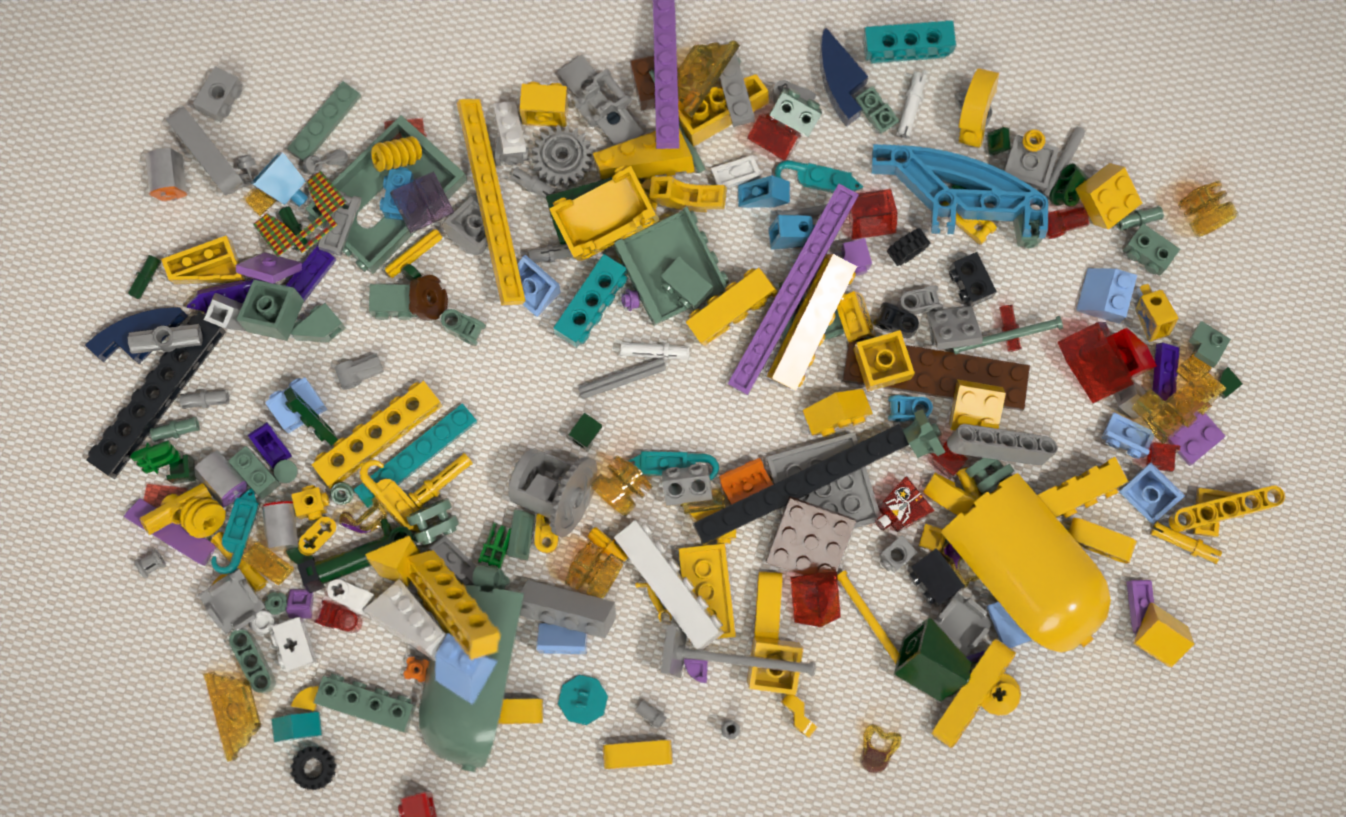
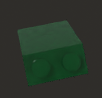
[894,617,971,702]

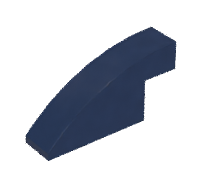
[820,28,869,127]
[85,307,188,364]

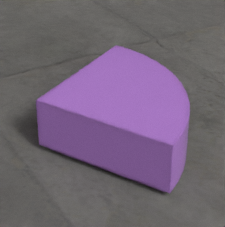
[684,658,708,684]

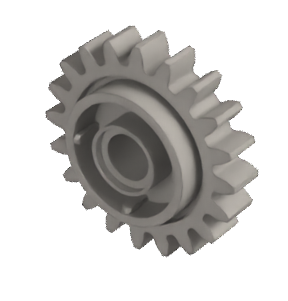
[531,125,593,187]

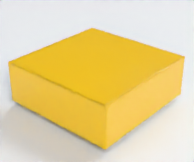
[918,524,946,553]

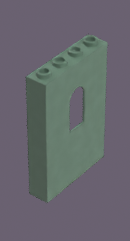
[305,115,467,274]

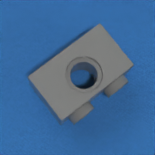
[193,66,243,123]

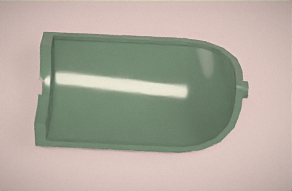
[419,585,524,772]

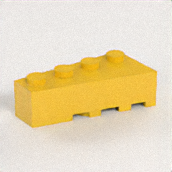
[593,129,695,180]

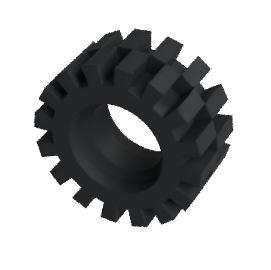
[887,228,931,267]
[290,746,337,790]

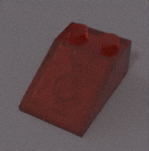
[1057,322,1135,404]

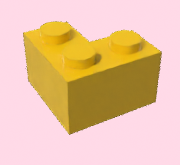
[803,389,873,437]

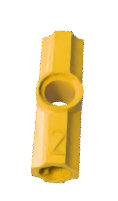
[139,483,212,535]

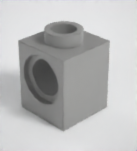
[879,535,918,573]

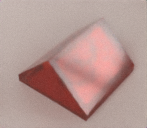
[848,189,898,240]
[790,571,841,627]

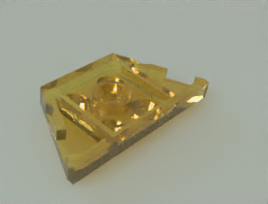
[677,40,740,117]
[204,672,262,762]

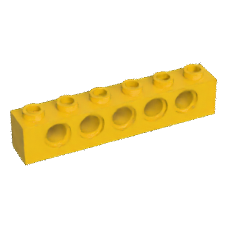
[311,381,443,489]
[407,550,500,660]

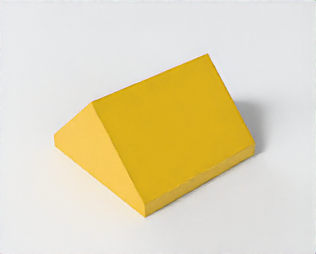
[365,536,421,586]
[1133,602,1195,667]

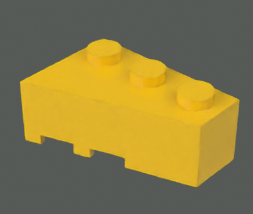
[161,235,246,285]

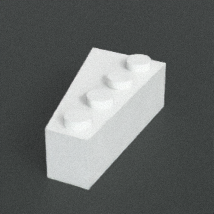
[363,579,447,661]

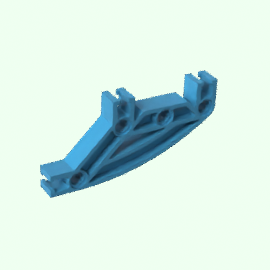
[872,144,1048,238]

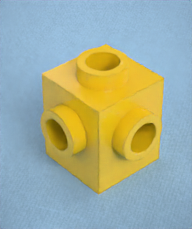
[291,485,330,521]

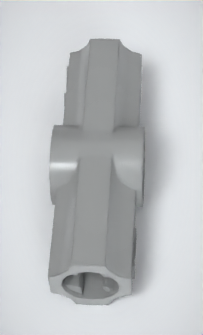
[128,324,203,354]

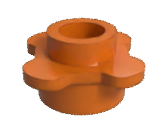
[403,656,429,682]

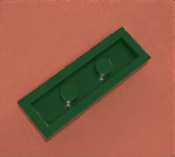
[283,387,338,446]

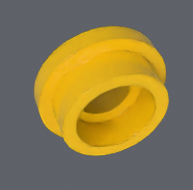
[1022,129,1045,152]

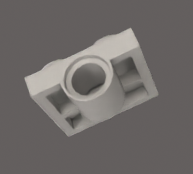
[927,306,983,350]

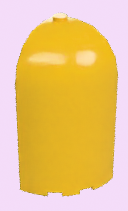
[941,473,1111,653]

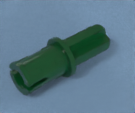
[279,206,308,251]
[128,255,161,299]

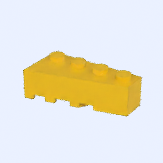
[678,74,769,146]
[686,267,779,346]
[1037,457,1128,518]

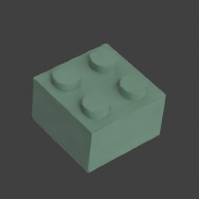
[236,280,304,341]

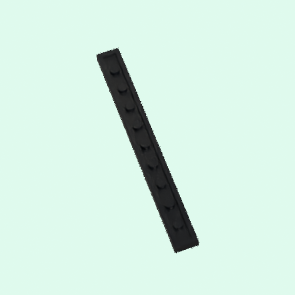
[693,424,909,545]

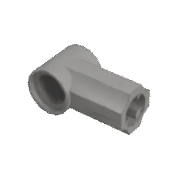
[334,353,384,390]

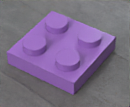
[1159,401,1226,466]

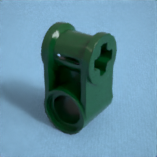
[1049,163,1089,206]

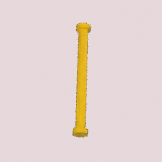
[835,570,899,664]

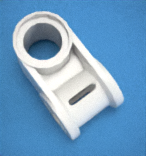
[327,579,375,616]

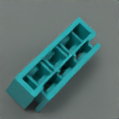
[863,20,956,64]
[553,254,628,348]

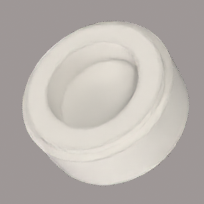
[250,610,276,635]

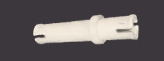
[896,72,927,139]
[620,342,690,361]

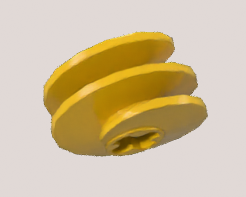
[180,497,226,538]
[982,673,1021,716]

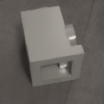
[495,137,529,166]

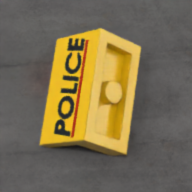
[837,291,876,342]

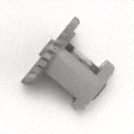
[508,448,597,537]

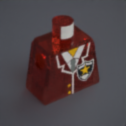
[875,476,935,532]

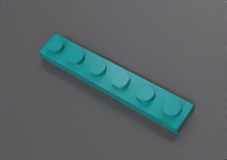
[354,403,477,508]

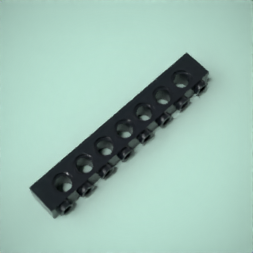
[86,311,226,479]

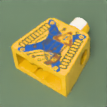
[1135,284,1179,342]

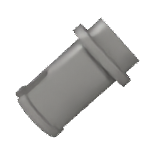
[635,699,667,728]
[721,720,740,739]

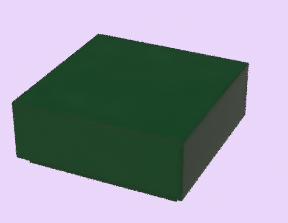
[987,127,1011,156]

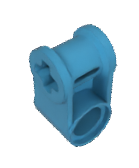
[888,395,933,422]

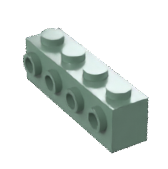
[314,673,416,733]

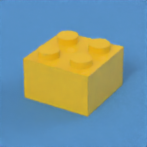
[520,82,569,127]
[1075,163,1143,230]
[854,330,915,392]
[949,379,1006,431]
[746,636,803,695]

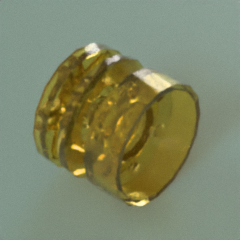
[1178,181,1239,238]
[590,455,652,517]
[565,541,625,599]

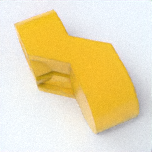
[780,694,818,738]

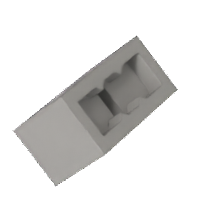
[662,464,712,506]

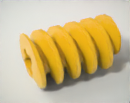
[371,136,422,172]

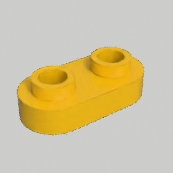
[534,513,559,554]

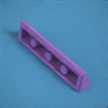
[124,498,217,566]

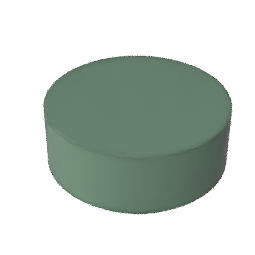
[274,460,298,483]

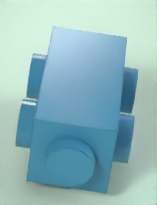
[380,167,417,221]

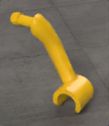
[635,582,672,622]

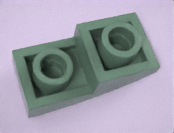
[854,86,900,134]

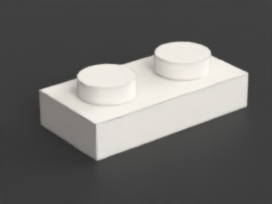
[711,155,761,188]

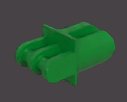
[131,440,181,474]
[478,522,511,568]

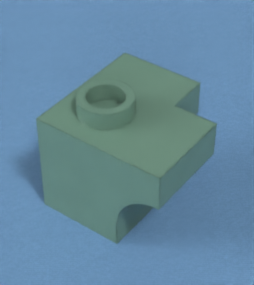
[1189,321,1231,368]
[903,409,945,458]

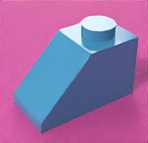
[738,175,790,208]

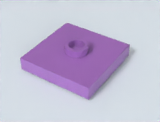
[236,252,302,284]

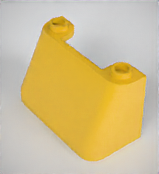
[549,165,660,261]

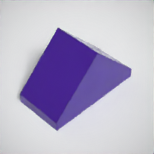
[248,422,292,469]

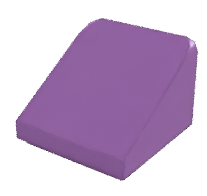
[286,589,314,619]

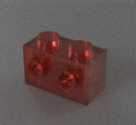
[747,113,802,161]

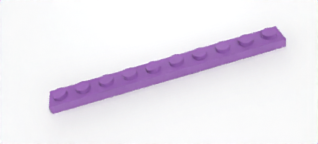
[653,0,679,149]
[728,184,859,395]

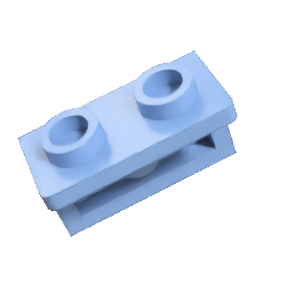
[1101,413,1156,459]

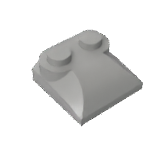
[443,196,488,255]

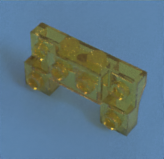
[1131,353,1226,444]

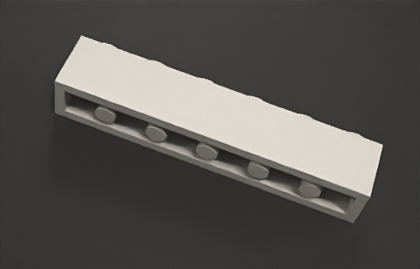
[614,520,724,650]

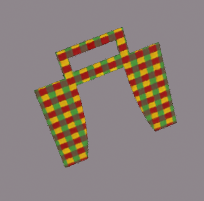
[253,170,347,257]

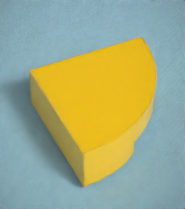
[291,687,319,711]

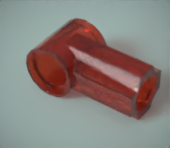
[1046,207,1089,239]

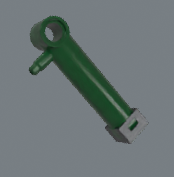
[297,518,417,594]

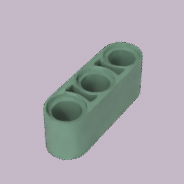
[229,629,276,694]

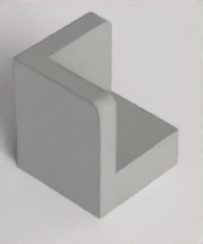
[1113,378,1153,419]

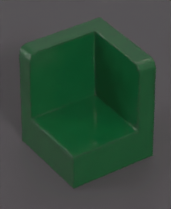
[568,412,602,452]
[166,454,196,484]

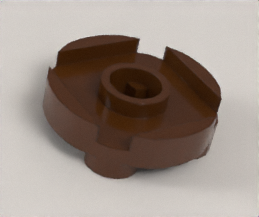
[409,275,448,321]

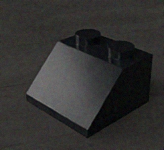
[908,548,965,607]

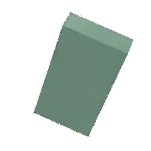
[507,510,535,561]

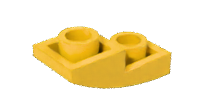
[923,472,976,515]

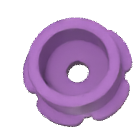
[621,289,639,311]

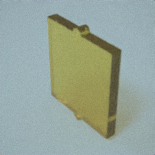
[680,488,725,514]

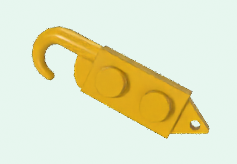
[360,460,419,532]

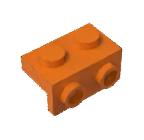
[719,458,773,505]

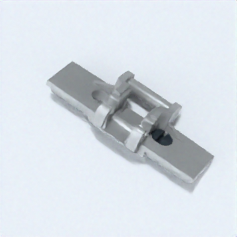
[557,55,645,146]

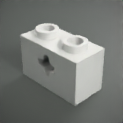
[271,617,318,673]

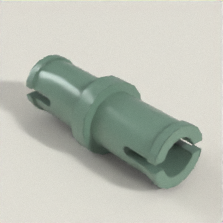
[1116,206,1164,231]
[150,416,200,442]

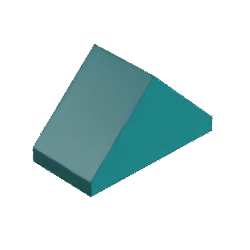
[272,712,322,743]

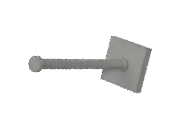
[661,625,816,678]

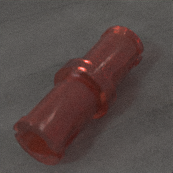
[999,305,1022,352]

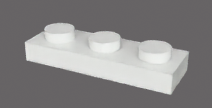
[493,101,526,154]

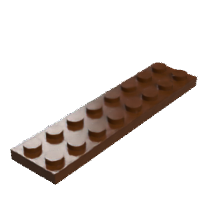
[842,338,1030,411]

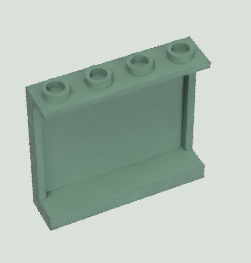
[613,207,729,326]

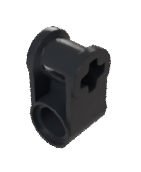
[873,302,919,339]

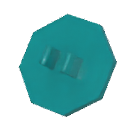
[558,675,608,726]

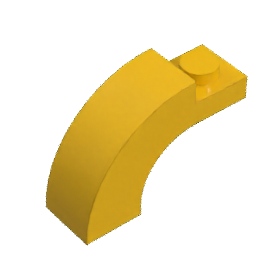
[959,68,999,148]
[649,176,727,212]

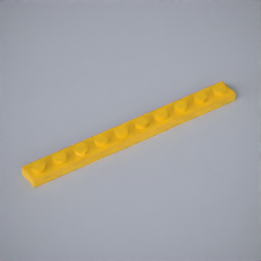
[457,99,526,306]

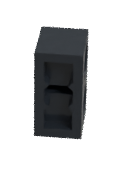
[949,252,997,307]

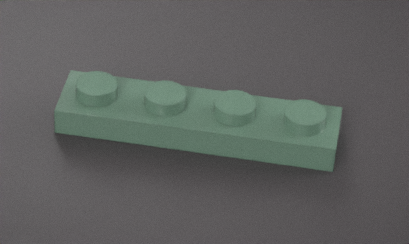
[287,81,362,161]

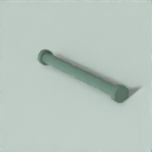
[953,316,1063,354]

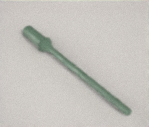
[649,70,706,173]

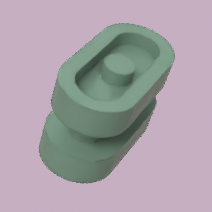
[965,458,1015,493]
[406,498,459,545]

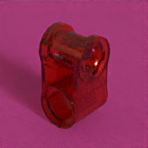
[314,600,363,634]

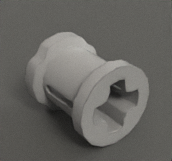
[134,549,166,579]

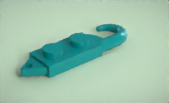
[775,160,863,193]
[626,451,719,480]
[211,488,260,574]

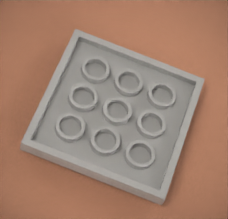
[766,432,881,529]

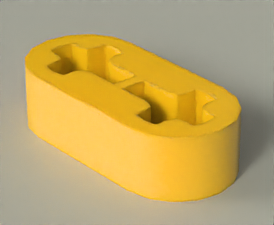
[298,517,336,556]

